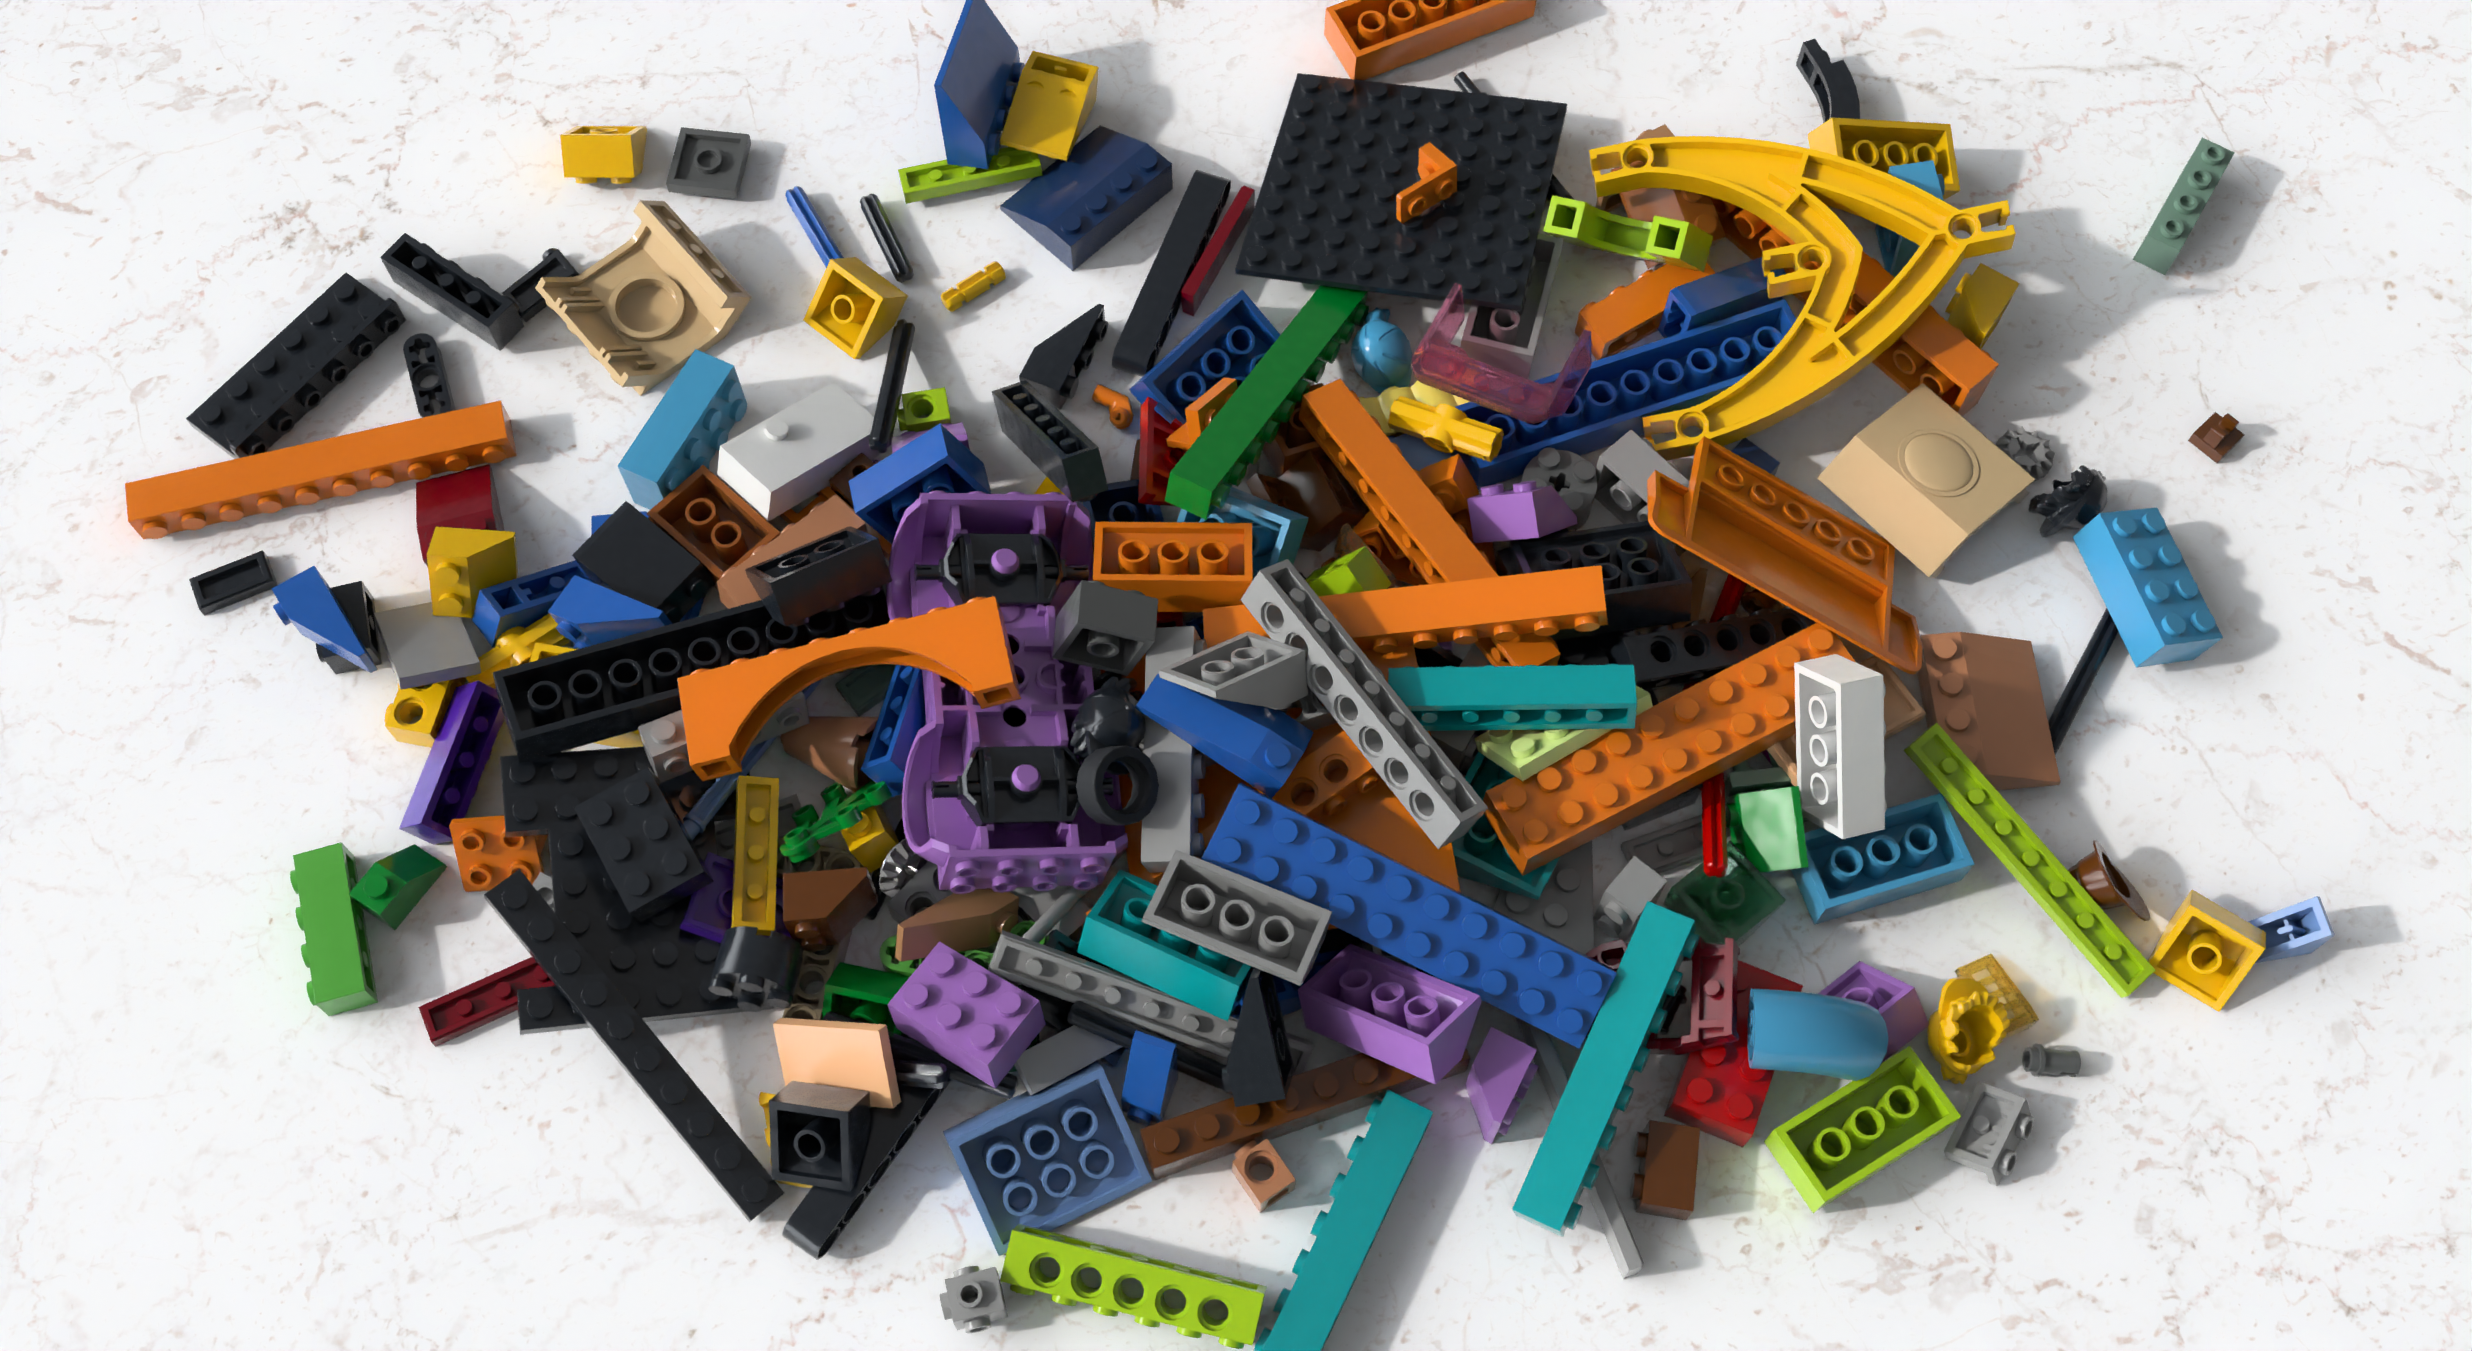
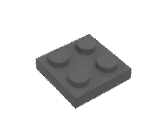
[666,127,751,199]

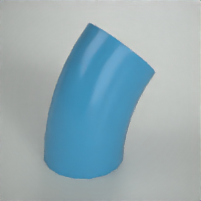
[1747,989,1889,1081]

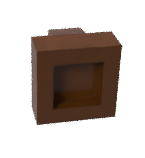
[2188,412,2245,463]

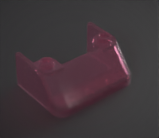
[1412,283,1592,423]

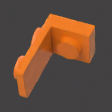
[1396,142,1457,223]

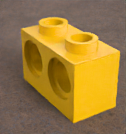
[385,677,466,748]

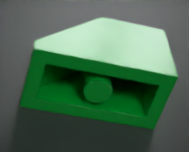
[349,844,447,930]

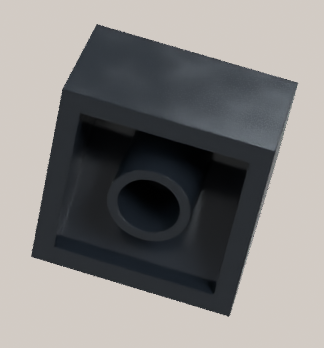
[769,1081,870,1191]

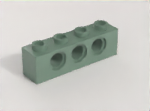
[2133,137,2235,275]

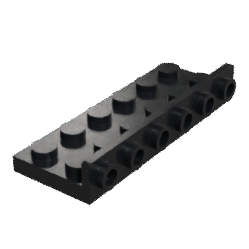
[186,272,406,459]

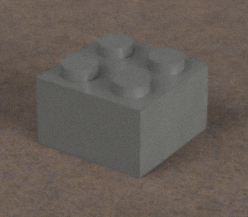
[1052,580,1158,676]

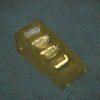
[1954,954,2039,1040]

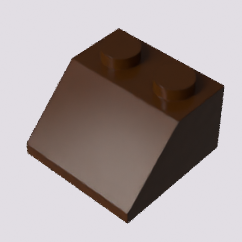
[783,867,878,952]

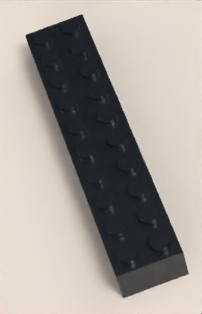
[493,584,890,764]

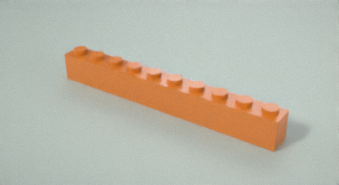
[1298,379,1561,666]
[125,400,517,540]
[1203,565,1608,653]

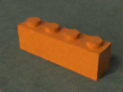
[1574,262,1715,360]

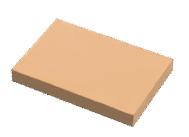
[773,1018,901,1109]

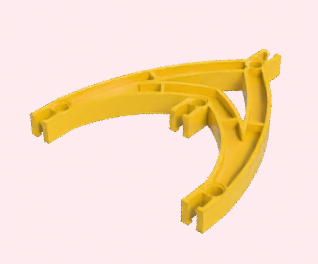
[1589,136,2016,461]

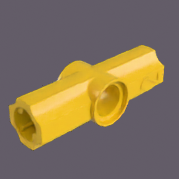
[1388,396,1504,462]
[465,614,571,689]

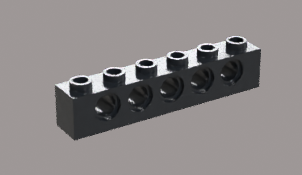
[1606,606,1816,691]

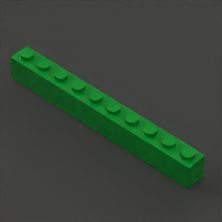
[1165,285,1369,520]

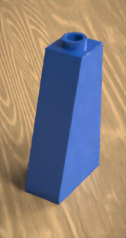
[1658,257,1786,338]

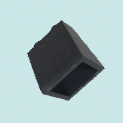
[572,501,715,624]

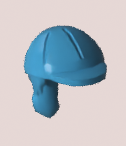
[1351,307,1412,394]

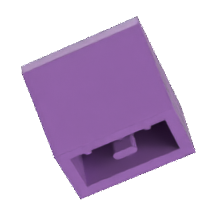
[1465,1027,1539,1144]

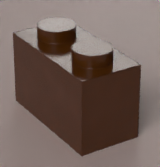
[1630,1120,1700,1220]

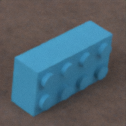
[618,349,747,510]
[2073,507,2223,668]
[1791,793,1975,925]

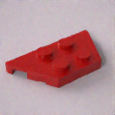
[1138,397,1186,506]

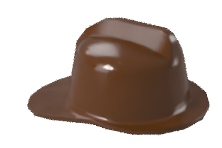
[2068,840,2150,921]

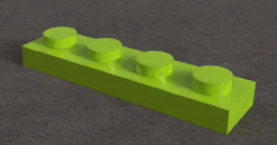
[898,147,1043,204]

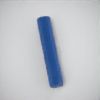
[785,186,844,268]

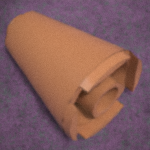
[780,716,878,792]

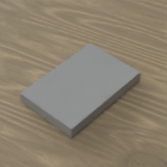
[374,602,481,689]

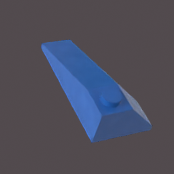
[1135,674,1314,798]

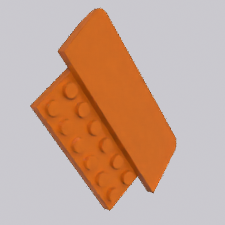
[1647,436,1923,675]

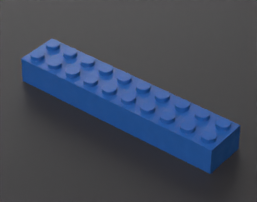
[1455,299,1796,490]
[1201,783,1617,1049]

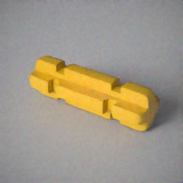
[941,261,1006,312]

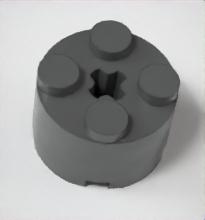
[1521,447,1597,531]

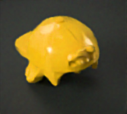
[1927,977,2010,1084]

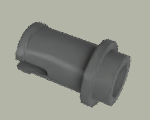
[2022,1043,2081,1077]

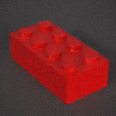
[1664,960,1803,1148]

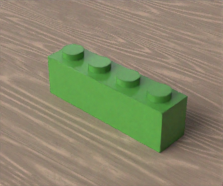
[290,842,378,1016]

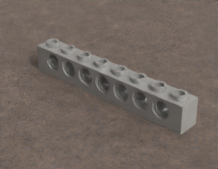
[1241,559,1488,849]

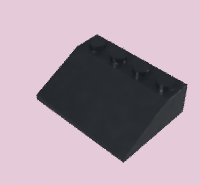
[1510,521,1693,642]

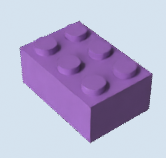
[887,941,1046,1088]

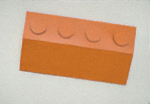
[1093,522,1253,612]

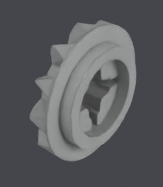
[1996,426,2055,481]
[879,838,927,898]

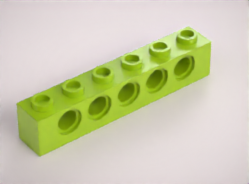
[1000,1224,1267,1349]

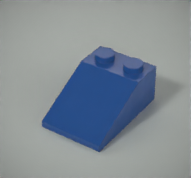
[548,575,672,649]

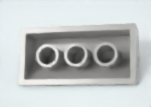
[1142,850,1332,986]

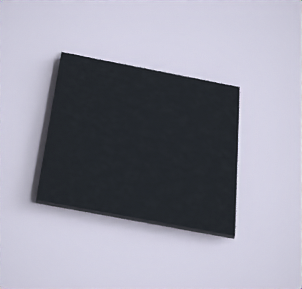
[1235,73,1568,311]

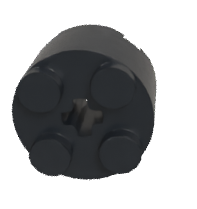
[708,926,804,1012]

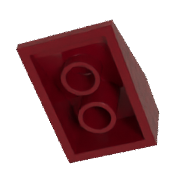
[416,464,505,567]

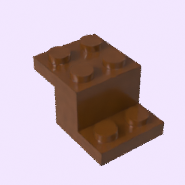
[1246,451,1370,552]

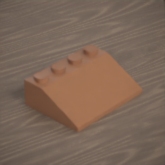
[1917,632,2061,793]

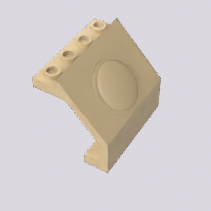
[535,200,752,396]
[1817,383,2035,578]

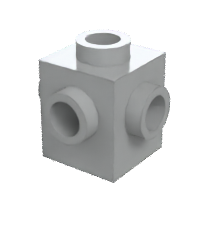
[940,1266,1008,1334]

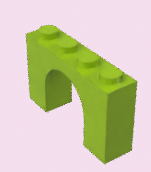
[1543,195,1713,272]

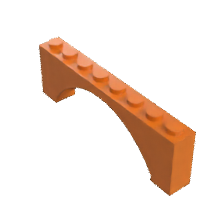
[677,596,1021,781]

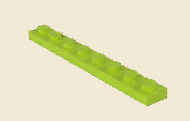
[1903,723,2156,998]

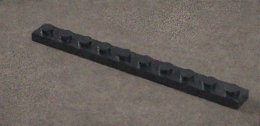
[484,869,785,1223]

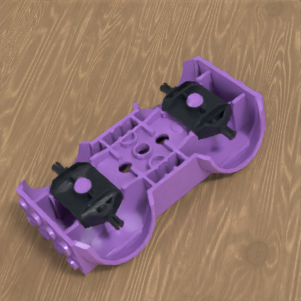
[886,491,1128,894]

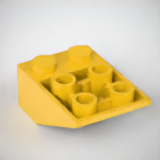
[1000,51,1099,161]

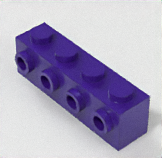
[399,681,505,845]

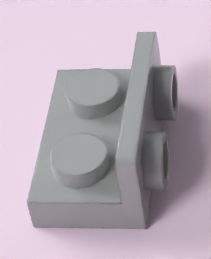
[1944,1081,2034,1186]

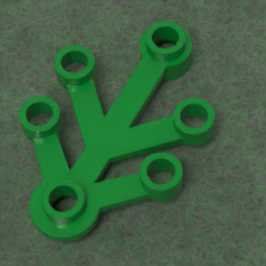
[780,779,892,863]

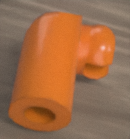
[1092,384,1134,429]

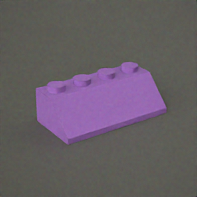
[1298,943,1481,1085]

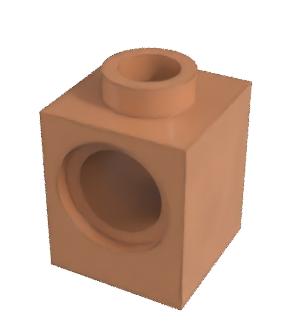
[1232,1138,1296,1213]

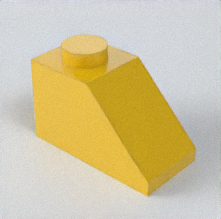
[841,804,899,873]

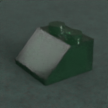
[1663,840,1786,947]

